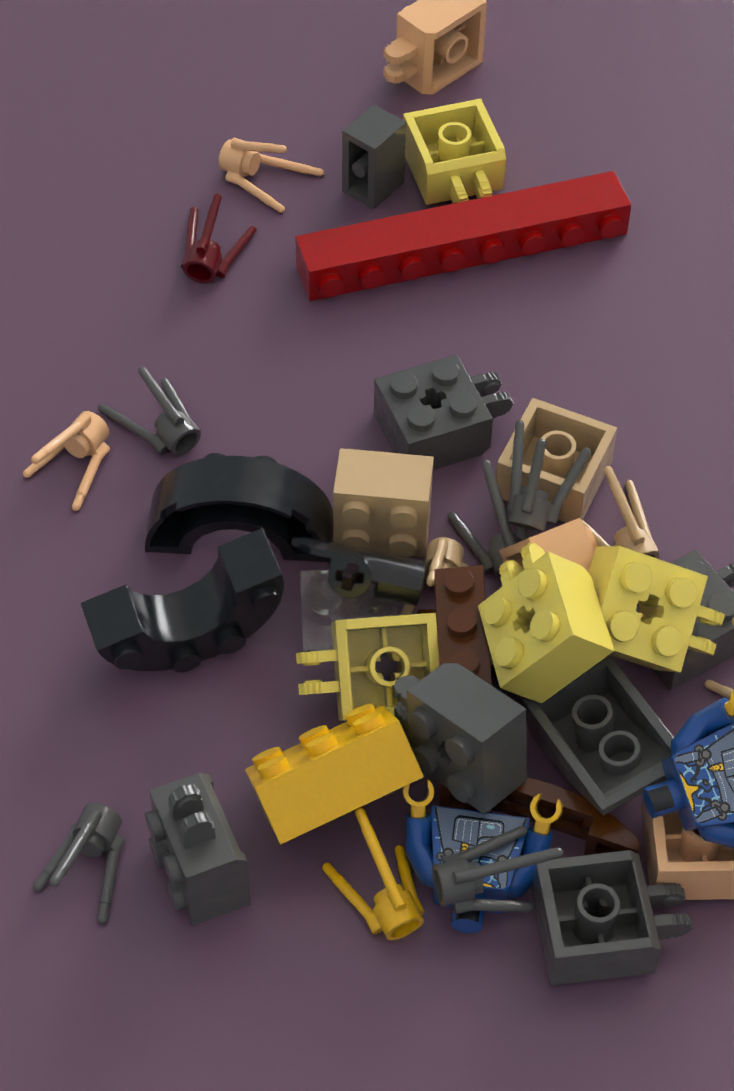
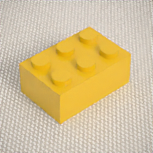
[244,704,424,845]

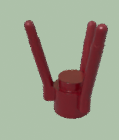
[181,193,257,283]

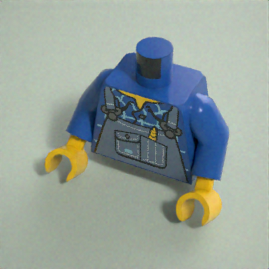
[643,690,734,848]
[402,779,563,933]

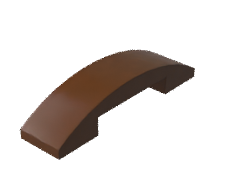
[439,777,641,855]

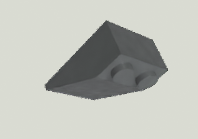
[523,655,674,815]

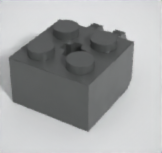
[374,354,514,470]
[636,550,734,691]
[392,663,527,814]
[145,772,251,926]
[531,850,693,986]

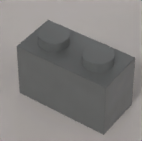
[342,104,406,209]

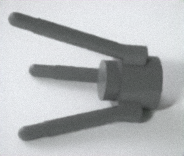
[98,367,201,456]
[506,420,591,532]
[447,460,527,580]
[33,803,126,924]
[432,826,563,914]

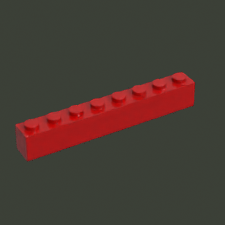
[295,171,632,301]

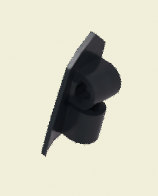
[291,538,425,606]

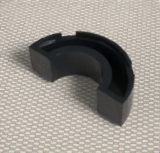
[145,453,333,562]
[80,528,284,672]

